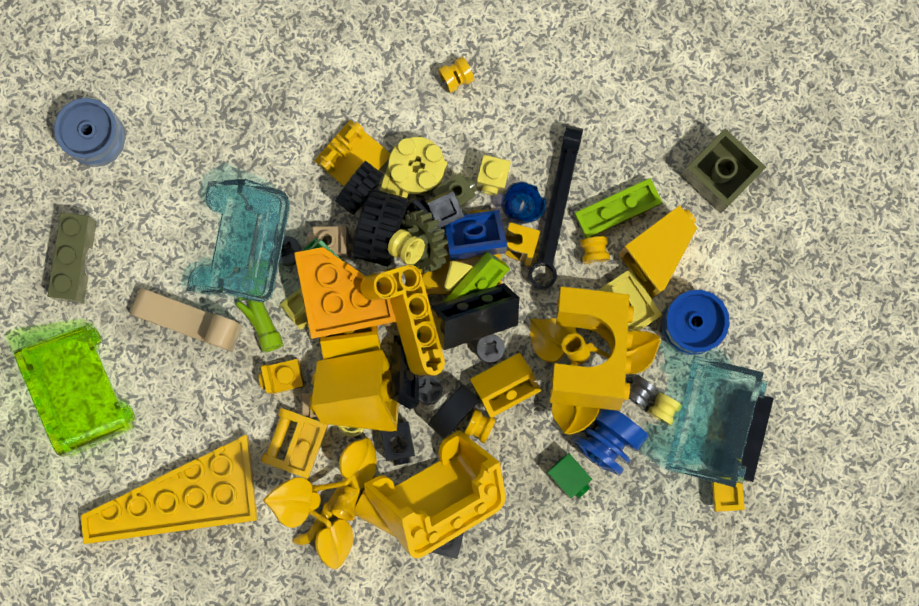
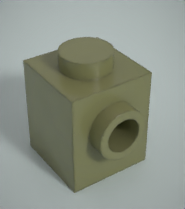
[432,173,477,210]

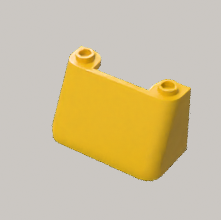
[364,430,506,558]

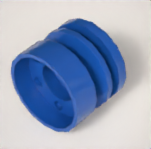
[571,409,649,476]

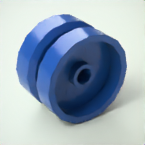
[661,290,730,355]

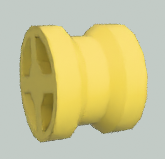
[388,229,425,265]
[647,392,683,426]

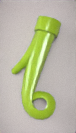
[236,260,284,353]

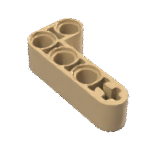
[130,288,243,352]

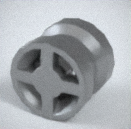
[476,334,505,364]
[629,374,658,410]

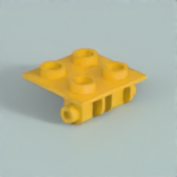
[314,120,391,186]

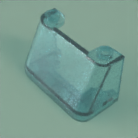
[186,179,290,302]
[665,355,768,488]

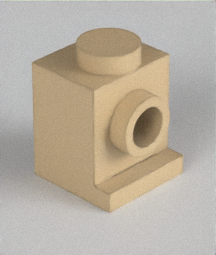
[307,225,348,257]

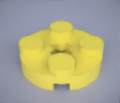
[389,137,445,195]

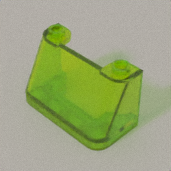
[14,324,136,457]

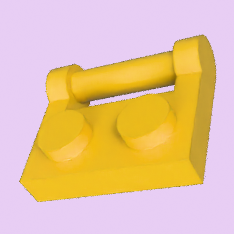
[260,407,328,479]

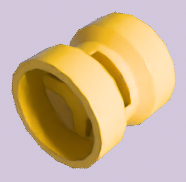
[438,56,475,93]

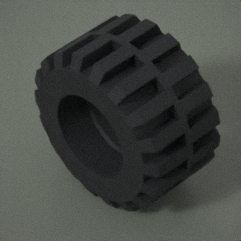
[353,189,408,267]

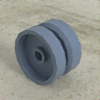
[54,98,126,167]

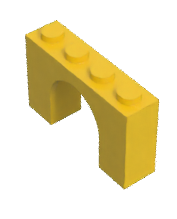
[549,286,634,411]

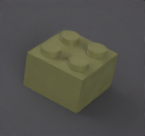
[681,128,766,213]

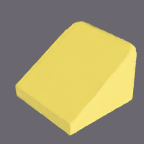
[444,261,473,293]
[280,288,308,330]

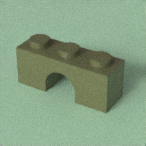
[47,213,97,304]

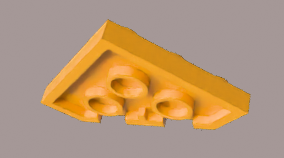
[294,247,396,339]

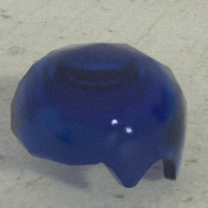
[501,181,546,225]

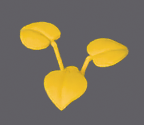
[530,318,661,435]
[263,437,377,569]

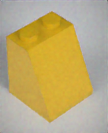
[618,205,697,299]
[309,350,399,432]

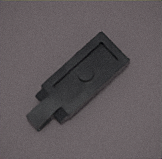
[391,334,419,409]

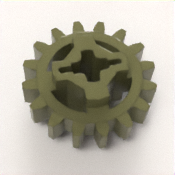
[399,210,449,273]

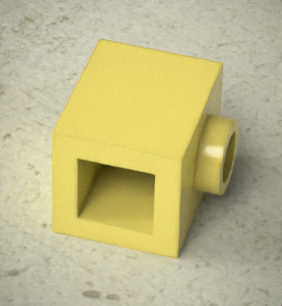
[476,155,511,196]

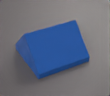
[445,210,507,261]

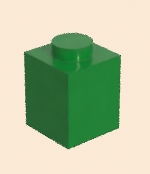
[546,453,592,499]

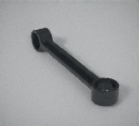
[528,125,583,290]

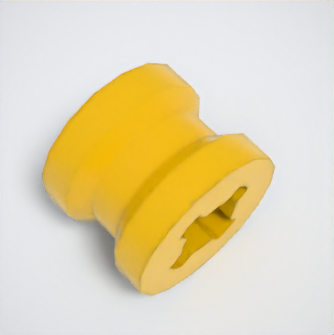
[580,236,610,264]
[464,409,497,444]

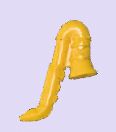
[292,477,364,545]

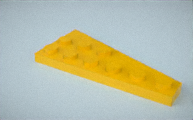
[81,434,258,544]

